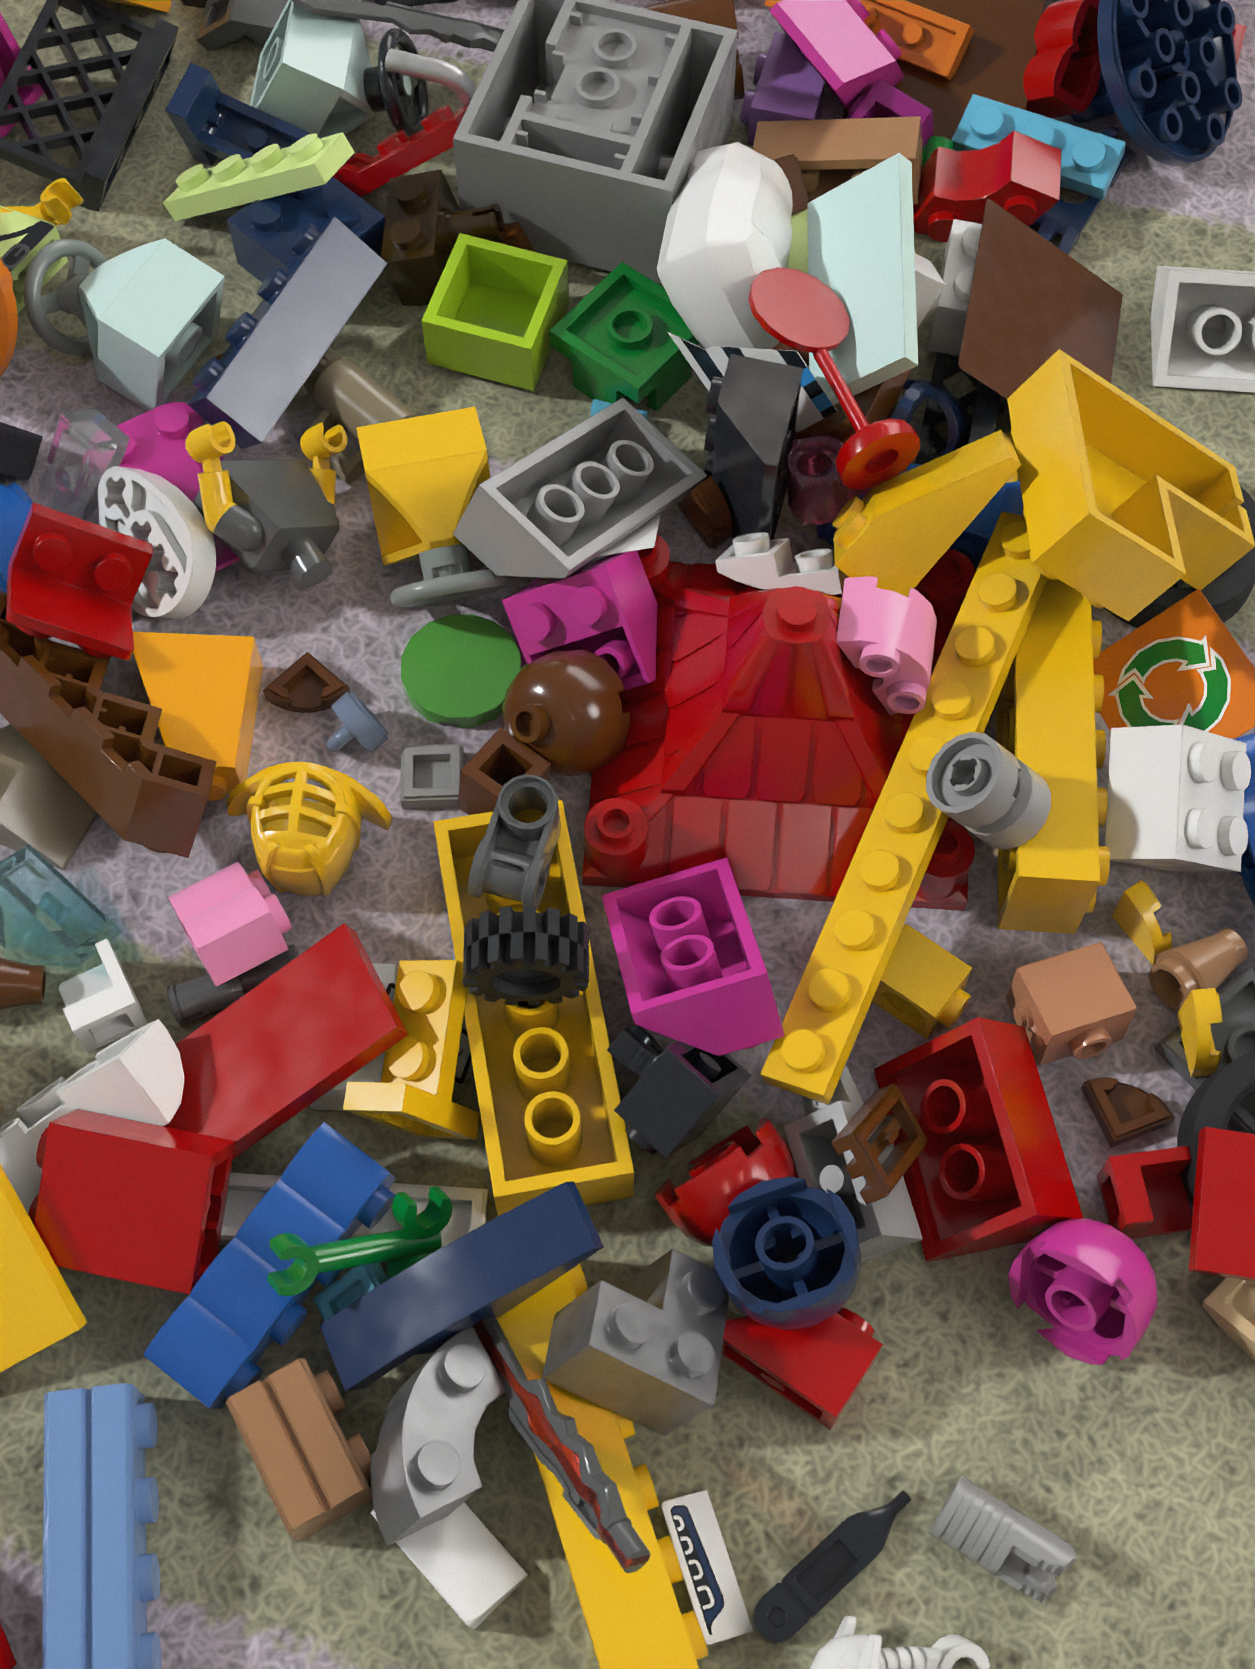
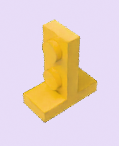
[343,960,480,1140]

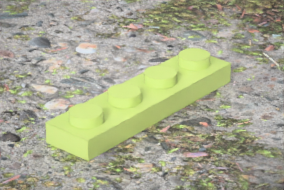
[163,132,355,221]

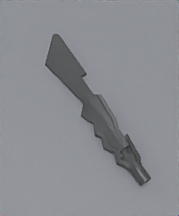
[291,0,505,52]

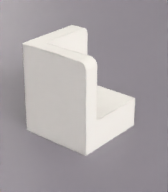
[58,938,148,1053]

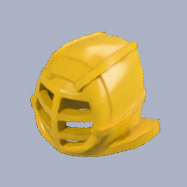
[227,762,392,897]

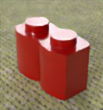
[1023,0,1101,118]

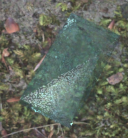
[0,844,122,968]

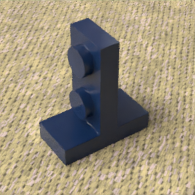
[165,63,311,166]

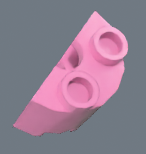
[836,576,937,715]

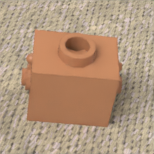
[1006,942,1137,1066]

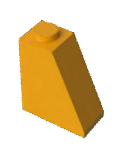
[133,632,263,801]

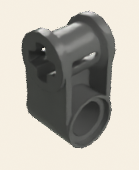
[468,774,561,910]

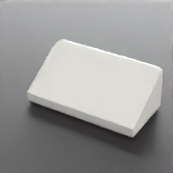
[370,1503,529,1630]

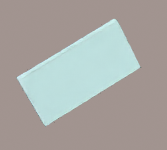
[807,153,918,405]

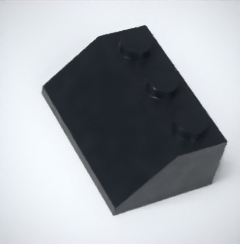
[704,354,803,540]

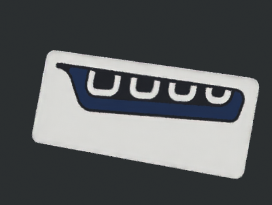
[661,1490,753,1645]

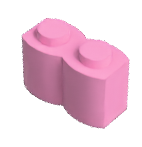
[167,862,292,987]

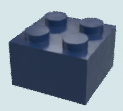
[227,177,385,283]

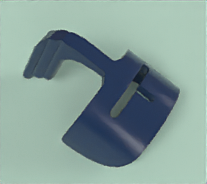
[891,379,968,457]

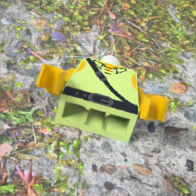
[0,178,84,314]

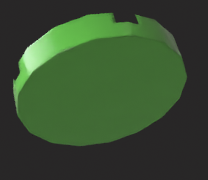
[401,614,522,728]

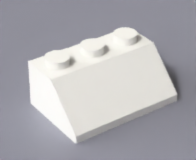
[1150,266,1255,393]

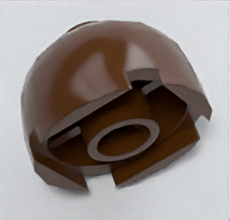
[502,649,630,776]

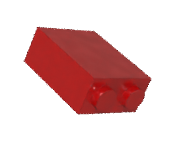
[28,1109,235,1295]

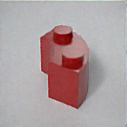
[913,130,1062,242]

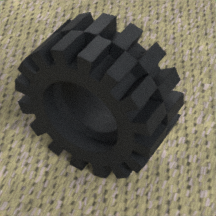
[463,906,589,1006]

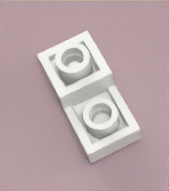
[715,532,850,595]

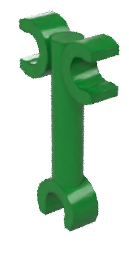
[267,1186,453,1297]

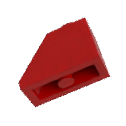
[721,1307,883,1430]

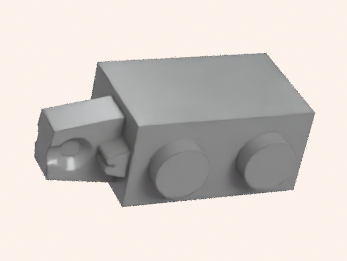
[784,1065,923,1262]

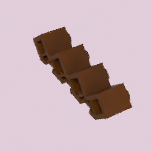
[0,591,217,858]

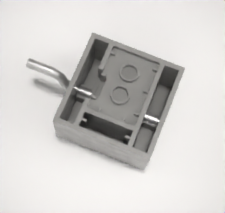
[385,0,738,285]

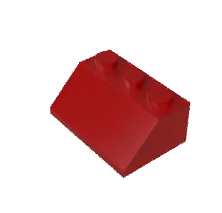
[874,1017,1083,1262]

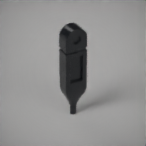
[752,1490,911,1644]

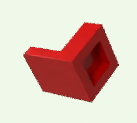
[1097,1146,1192,1239]

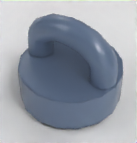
[326,692,389,752]

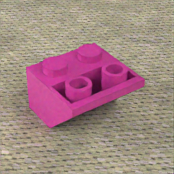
[502,551,658,693]

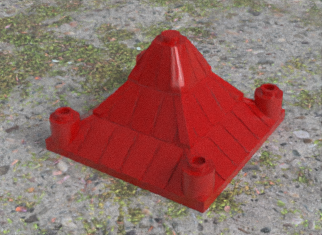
[582,534,976,911]

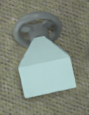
[23,238,225,411]

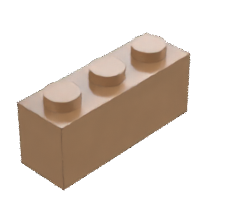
[752,116,923,204]

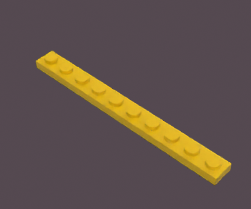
[760,512,1048,1105]

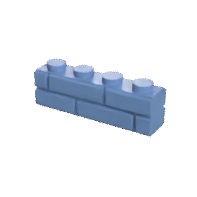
[42,1383,162,1669]

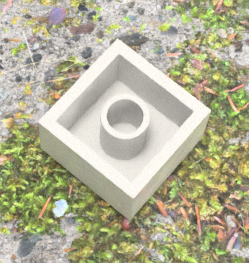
[1105,725,1251,872]

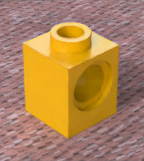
[872,923,972,1039]

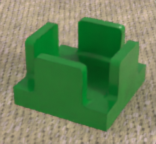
[549,262,699,412]

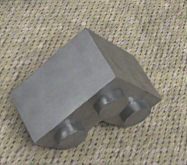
[542,1248,729,1436]

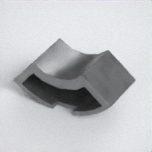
[370,1326,506,1547]

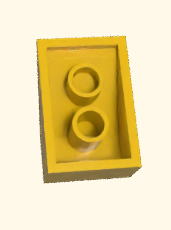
[832,430,1021,597]

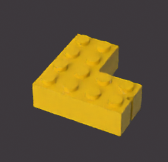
[1007,349,1255,621]

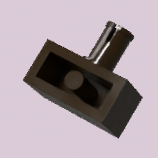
[381,169,505,306]

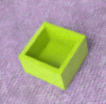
[421,233,569,391]

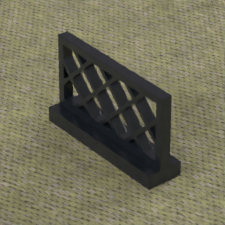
[0,0,179,212]

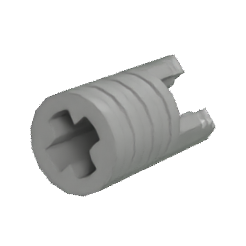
[929,1475,1077,1603]

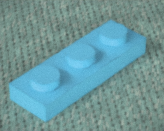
[952,94,1125,200]

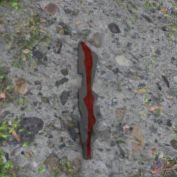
[473,1318,651,1573]

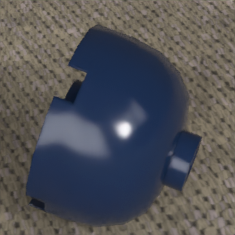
[712,1177,862,1331]

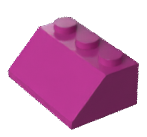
[601,857,785,1056]

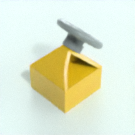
[356,407,510,608]

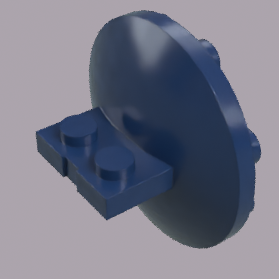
[1070,0,1242,166]

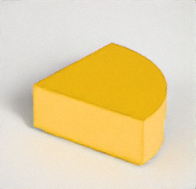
[1112,880,1172,965]
[1177,988,1222,1077]

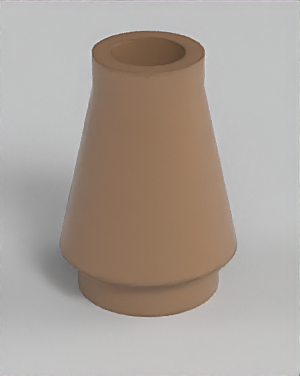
[1149,928,1248,1011]

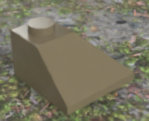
[0,724,99,871]

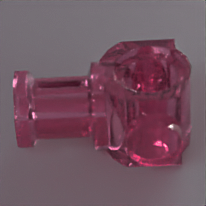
[787,435,908,526]

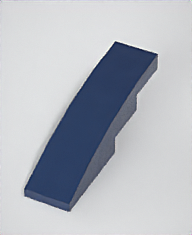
[320,1182,604,1391]

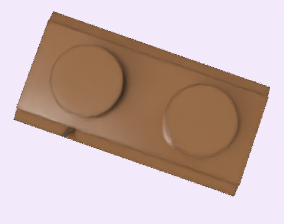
[225,1358,372,1542]

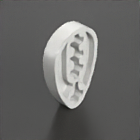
[98,466,216,619]

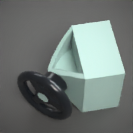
[250,0,429,138]

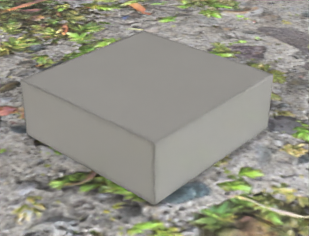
[400,744,464,809]

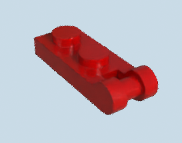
[333,104,469,197]

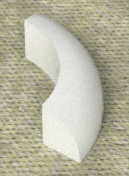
[0,1019,185,1214]

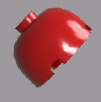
[654,1117,796,1247]

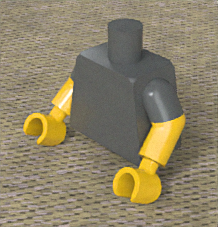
[185,421,347,587]

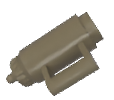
[300,351,418,485]

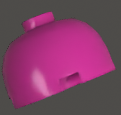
[1008,1218,1157,1365]

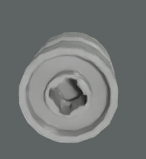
[926,732,1051,850]

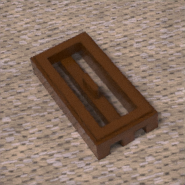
[831,1083,928,1205]

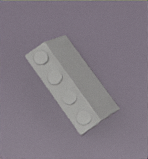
[453,398,707,578]

